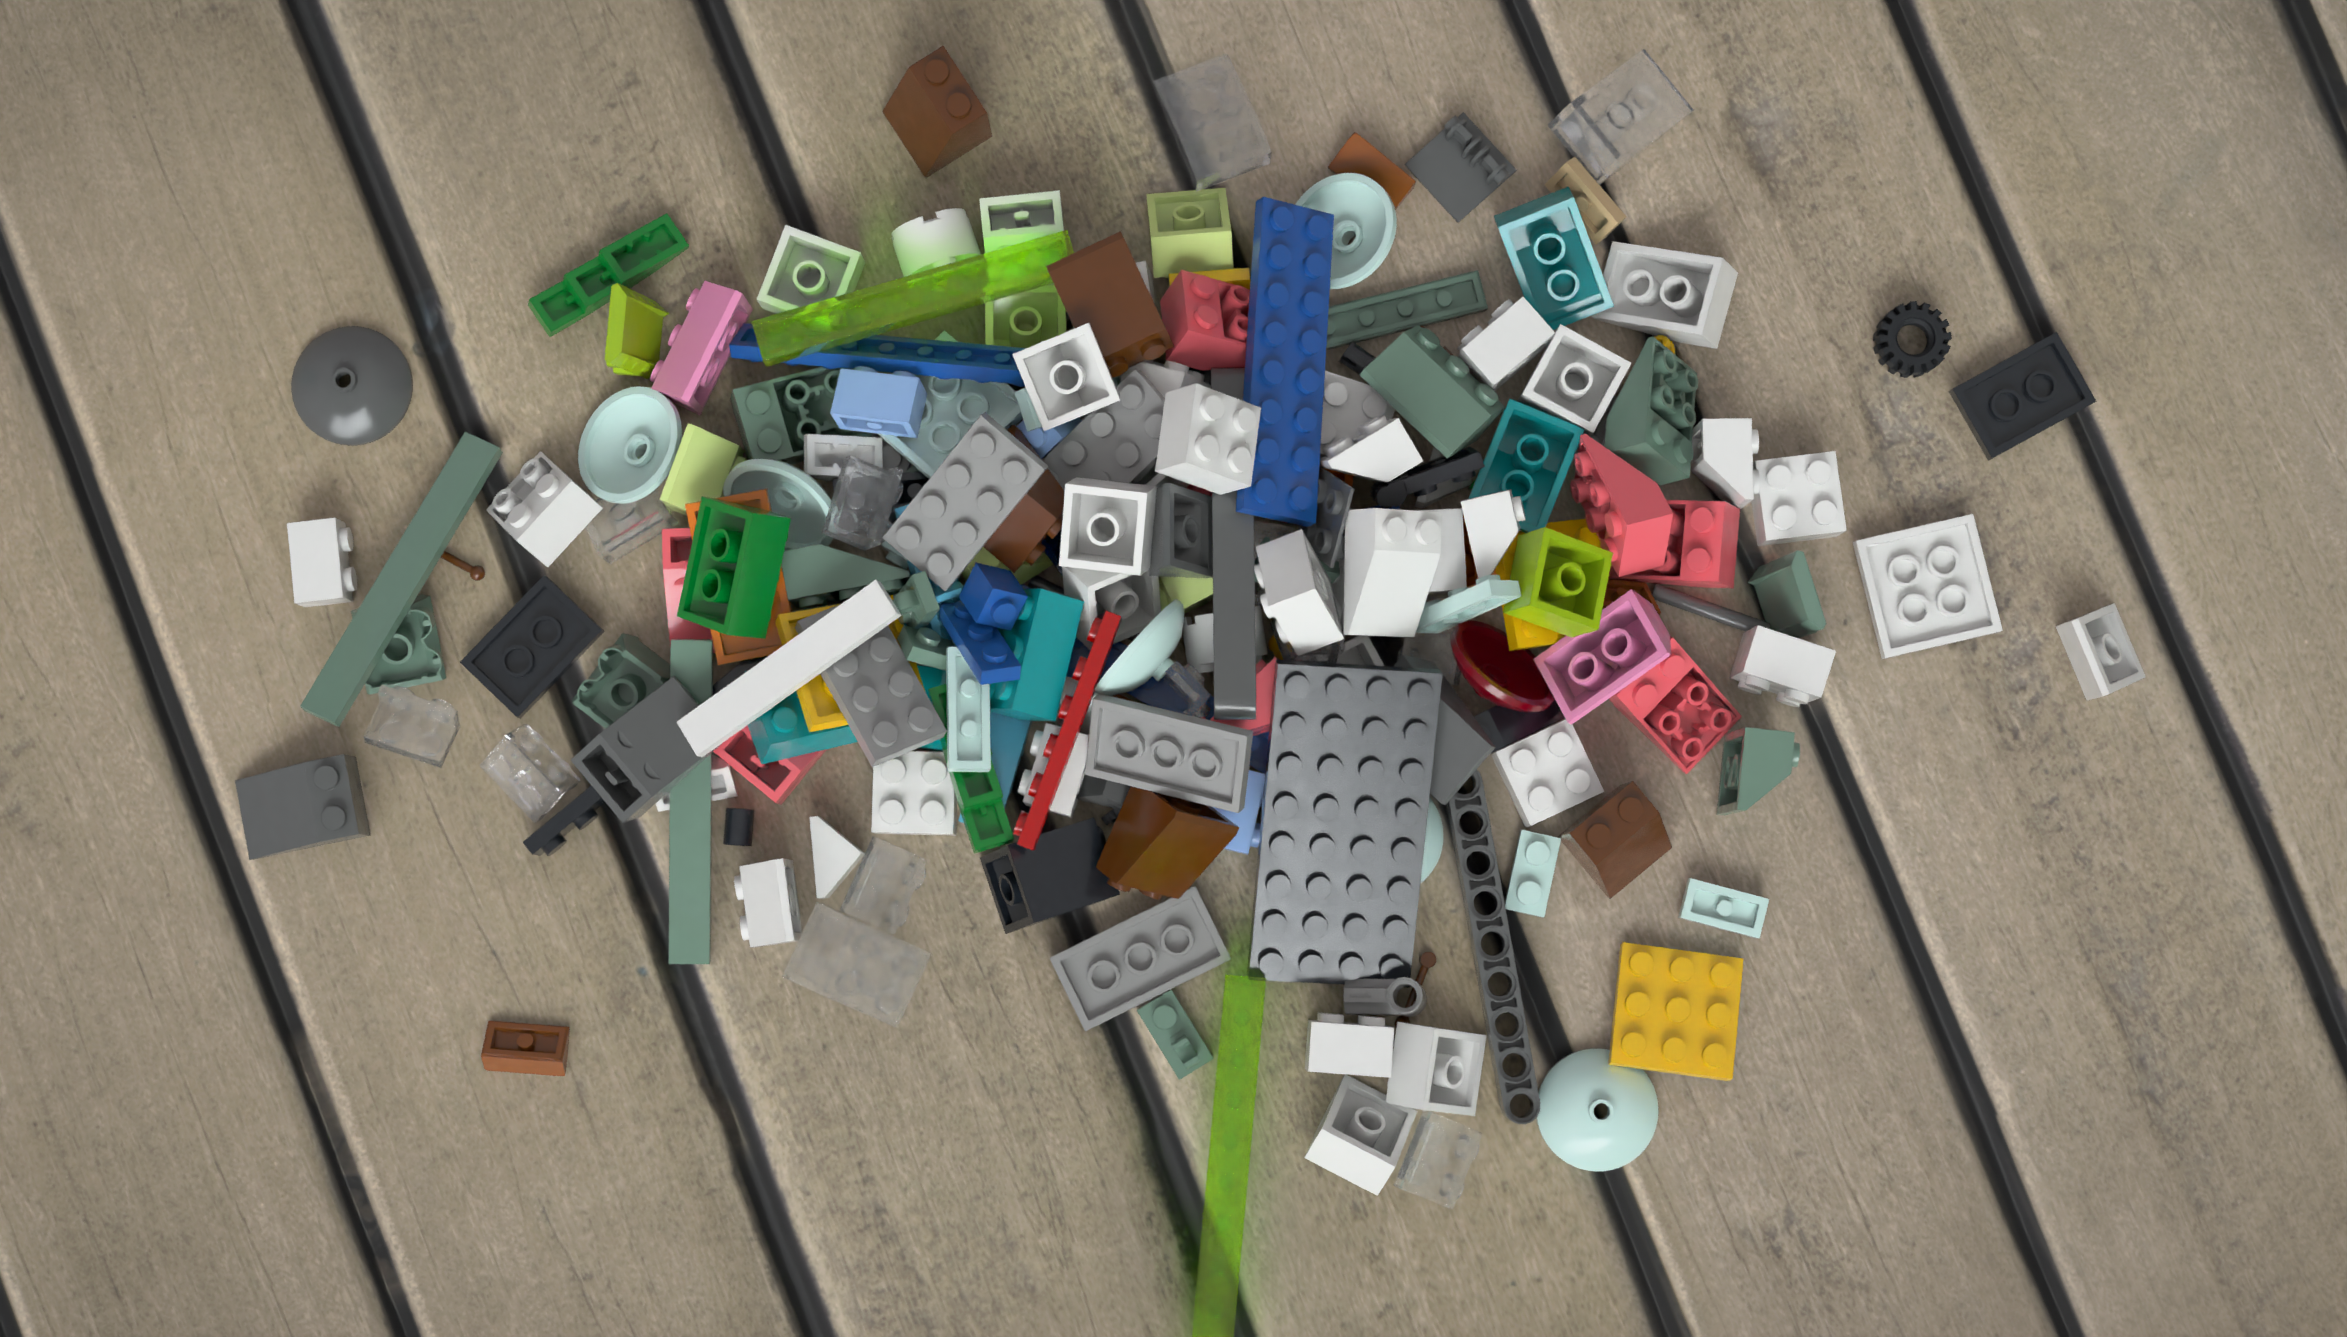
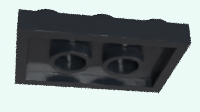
[1949,332,2097,461]
[460,575,605,719]

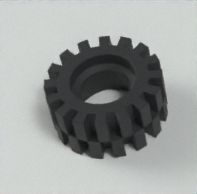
[1873,301,1952,378]

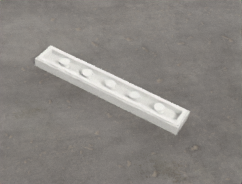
[677,580,902,757]

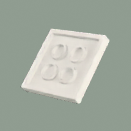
[1853,514,2003,659]

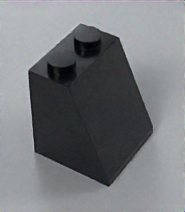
[980,817,1120,934]

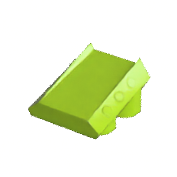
[604,283,669,379]

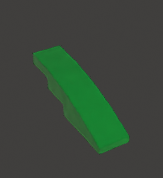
[528,213,689,337]
[928,684,1014,854]

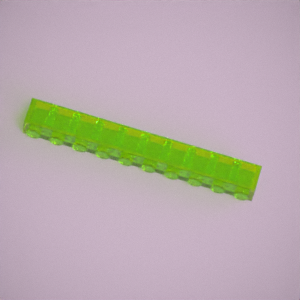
[1191,974,1266,1337]

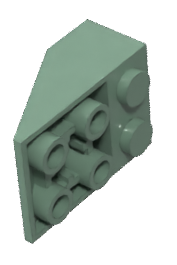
[1604,337,1698,486]
[730,367,872,465]
[782,544,911,610]

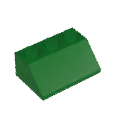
[677,496,791,639]

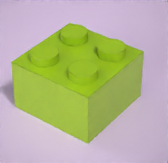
[1503,527,1613,638]

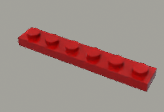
[1013,611,1122,851]

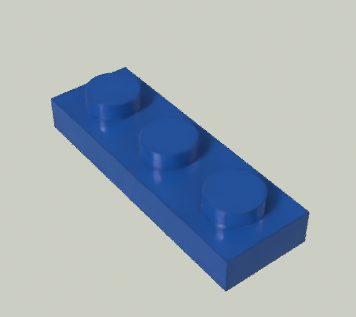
[939,600,1021,685]

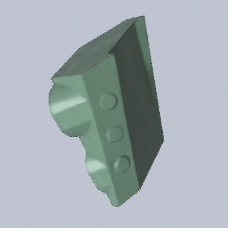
[1747,550,1827,638]
[351,594,446,695]
[572,633,670,729]

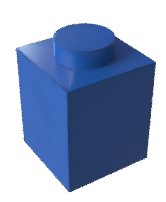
[959,562,1028,631]

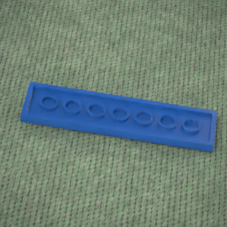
[1236,197,1334,527]

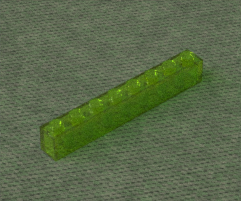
[751,230,1074,367]

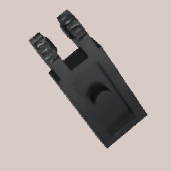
[1369,446,1485,509]

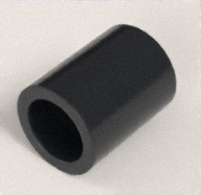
[723,808,754,846]

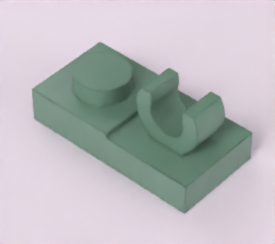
[892,571,940,629]
[897,625,957,671]
[1137,989,1214,1080]

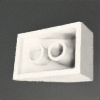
[1591,241,1738,349]
[1343,508,1442,637]

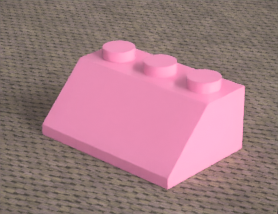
[650,281,753,415]
[1534,589,1671,725]

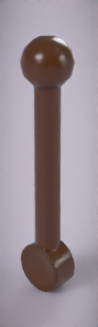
[440,551,485,581]
[1394,951,1437,1028]

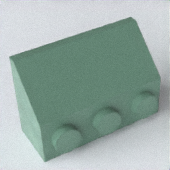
[1359,325,1505,459]
[1716,727,1800,816]

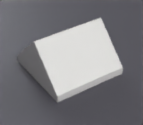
[1012,323,1121,431]
[2056,603,2145,700]

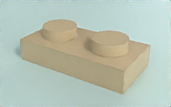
[1545,157,1627,244]

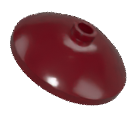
[1450,620,1555,712]

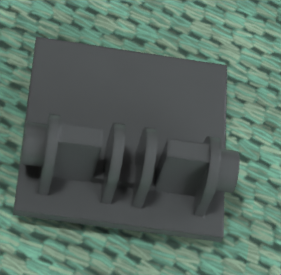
[1405,112,1517,223]
[1298,467,1355,568]

